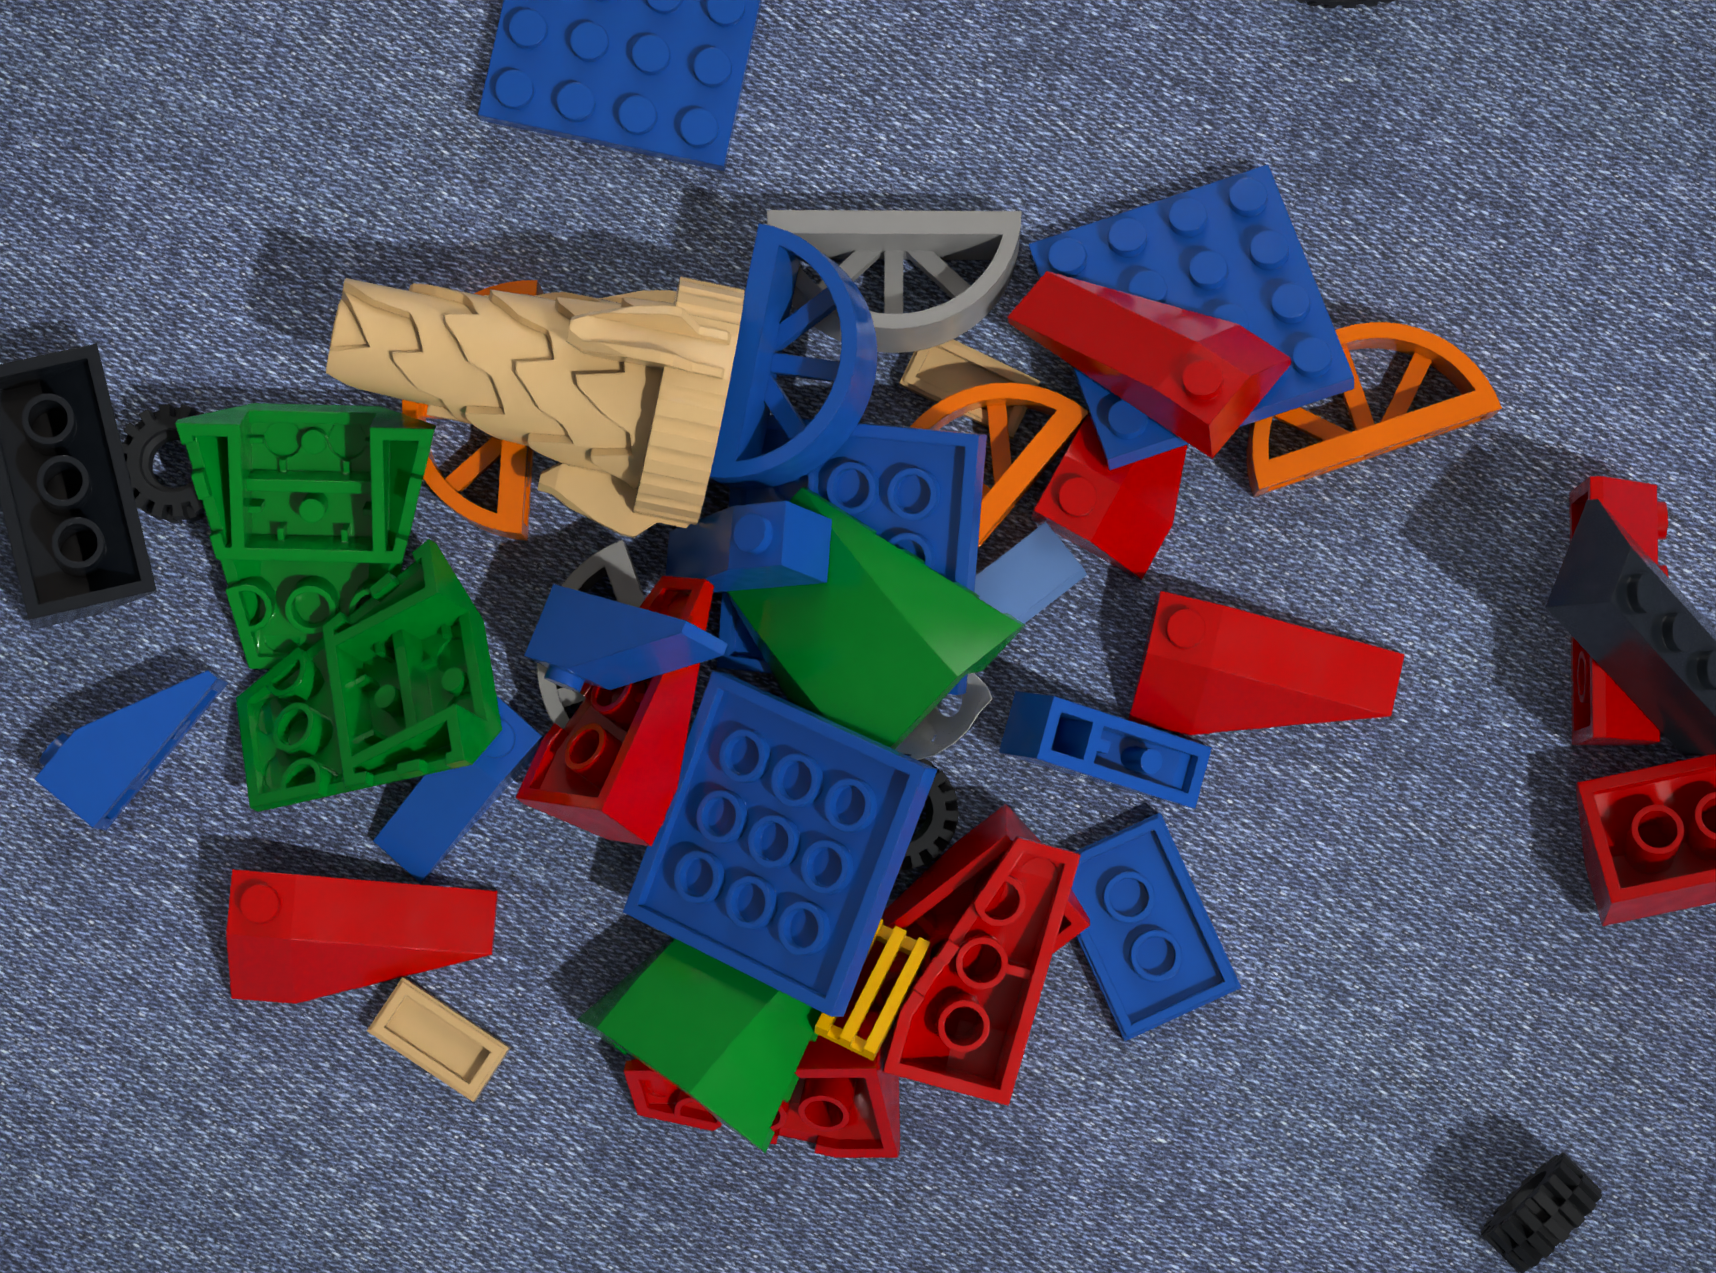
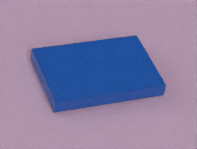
[1071,813,1242,1041]

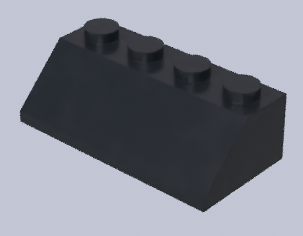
[0,343,157,630]
[1545,499,1716,756]

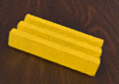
[814,919,931,1061]

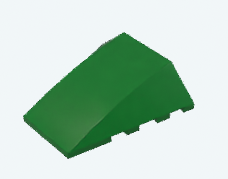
[175,403,436,669]
[726,487,1025,750]
[236,539,502,812]
[577,937,822,1153]

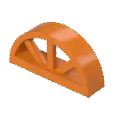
[402,280,543,541]
[1246,322,1502,497]
[910,382,1089,550]

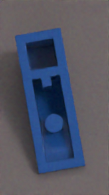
[666,501,832,592]
[524,584,728,693]
[34,670,228,830]
[999,691,1212,809]
[373,695,544,883]

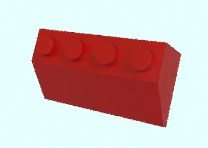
[1569,476,1669,746]
[1576,754,1716,926]

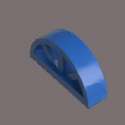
[709,223,877,490]

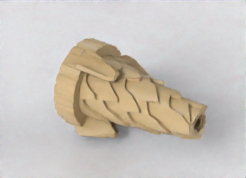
[326,276,745,538]

